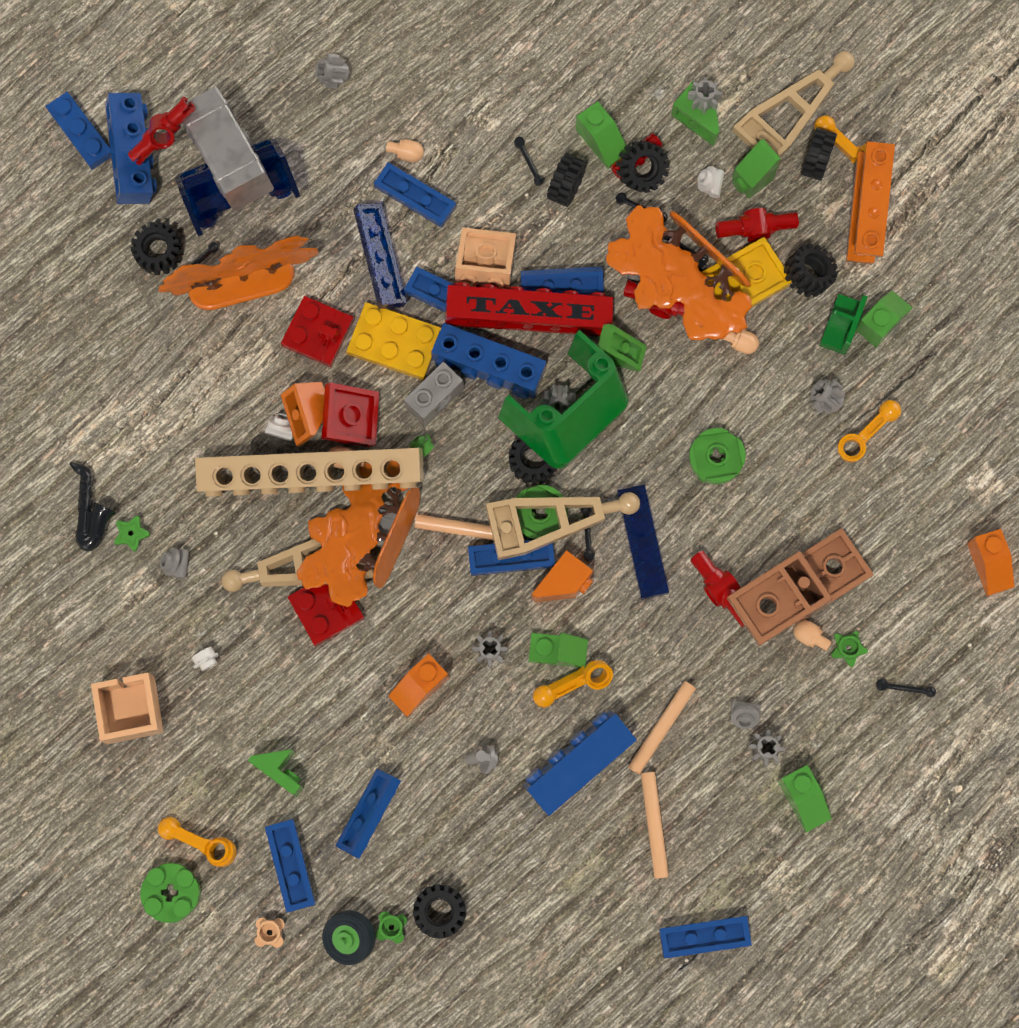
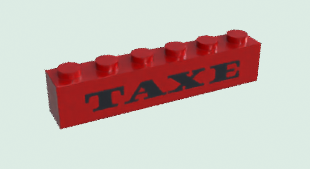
[445,282,613,336]

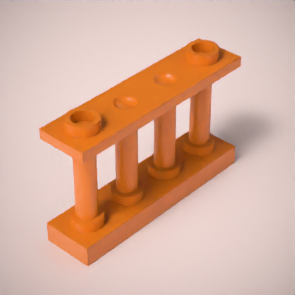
[845,141,895,264]

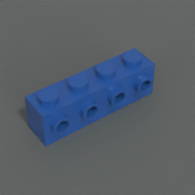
[105,93,157,204]
[431,323,547,399]
[522,711,637,816]

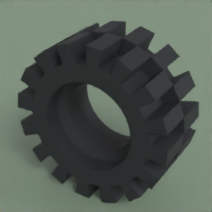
[801,127,837,181]
[616,141,670,193]
[547,153,587,207]
[130,222,184,275]
[784,243,838,298]
[509,437,557,485]
[413,884,466,939]

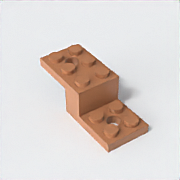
[727,528,874,646]

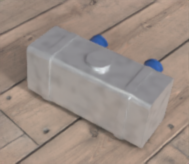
[183,87,274,211]

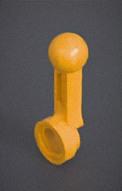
[814,115,866,163]
[837,400,901,463]
[533,660,613,708]
[158,817,236,867]

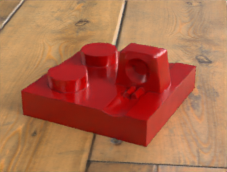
[281,296,354,368]
[321,382,379,448]
[287,584,365,647]

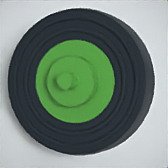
[322,910,376,965]

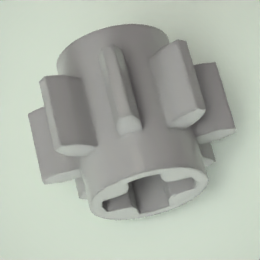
[316,54,349,89]
[687,77,722,114]
[809,379,845,414]
[543,384,576,415]
[472,631,508,668]
[748,730,785,767]

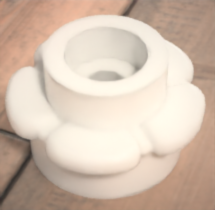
[192,647,218,671]

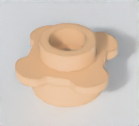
[254,917,285,948]

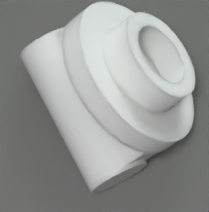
[697,166,724,198]
[265,413,294,443]

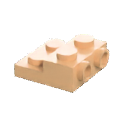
[455,227,516,289]

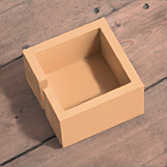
[91,673,164,744]

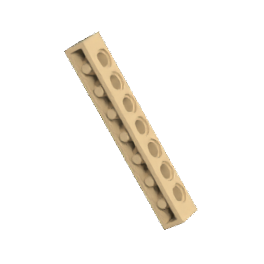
[195,448,424,497]

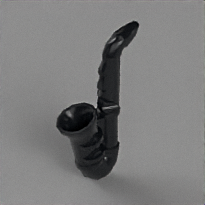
[70,462,116,552]

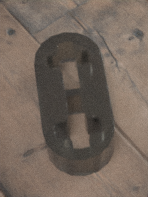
[250,434,302,468]

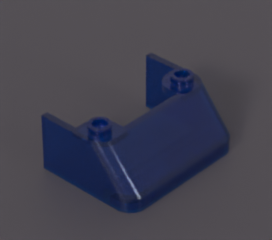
[175,139,300,236]

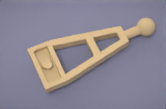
[732,51,855,158]
[485,492,640,560]
[221,539,374,592]

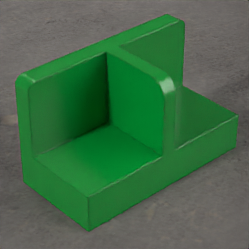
[819,294,868,355]

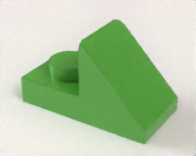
[598,324,647,371]
[529,633,588,668]
[248,750,304,797]

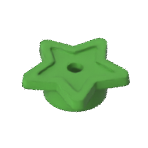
[114,516,150,552]
[831,631,868,667]

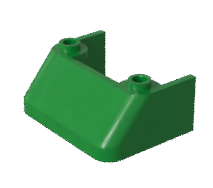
[498,330,628,469]

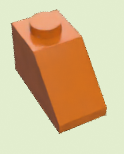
[281,382,325,446]
[967,529,1015,596]
[531,550,594,603]
[388,653,449,717]

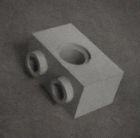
[404,362,464,427]

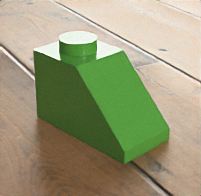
[671,81,719,146]
[575,101,626,169]
[732,139,781,199]
[856,291,913,348]
[778,765,832,833]

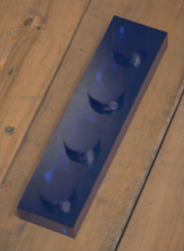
[353,203,407,309]
[617,484,669,600]

